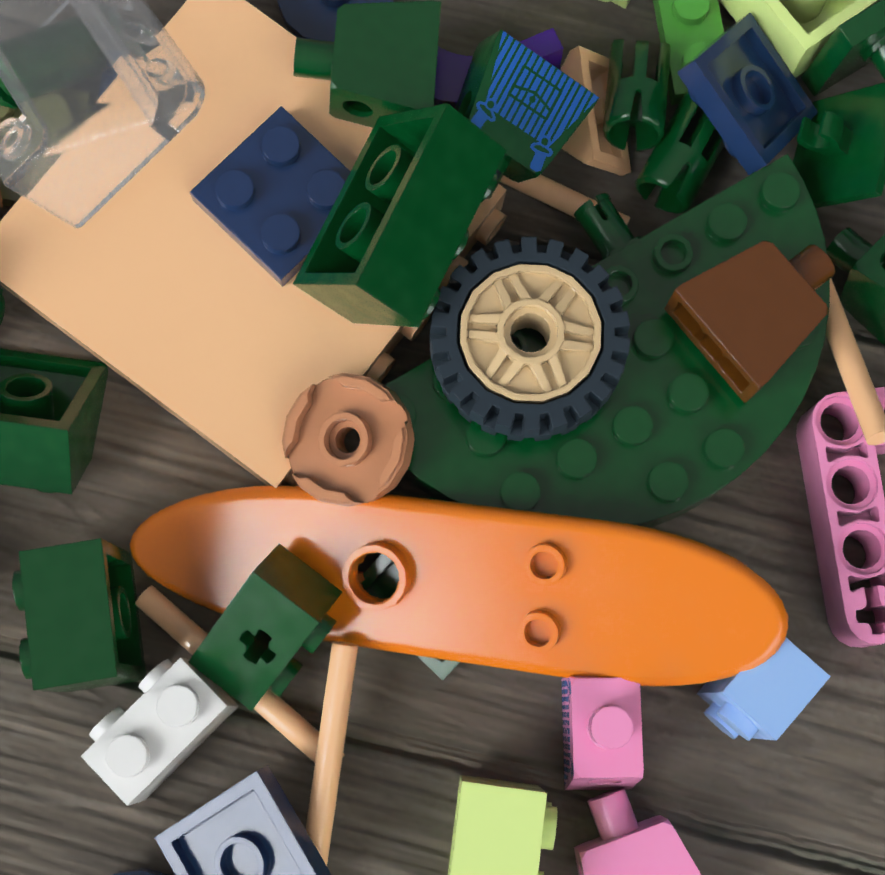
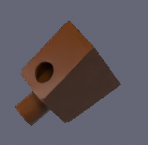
[664,240,835,403]

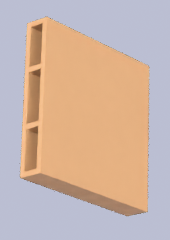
[0,0,507,488]

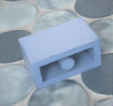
[697,638,831,741]

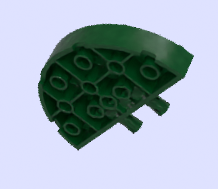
[385,154,830,528]

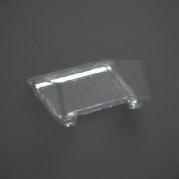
[0,0,205,228]

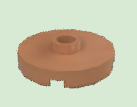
[282,373,415,507]

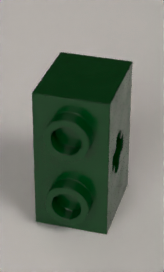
[188,544,342,711]

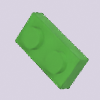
[653,0,724,105]

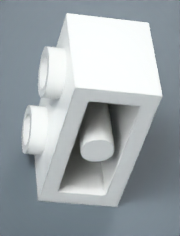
[81,657,239,806]

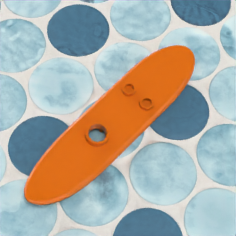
[129,485,789,686]

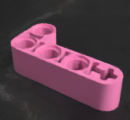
[796,387,885,648]

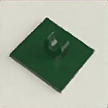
[793,82,885,208]

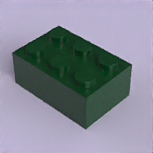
[293,103,507,327]

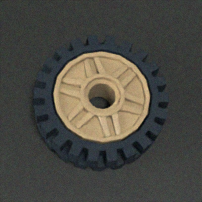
[430,237,630,441]

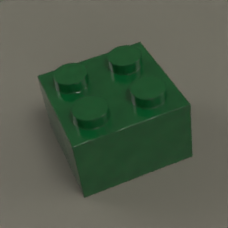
[12,538,146,692]

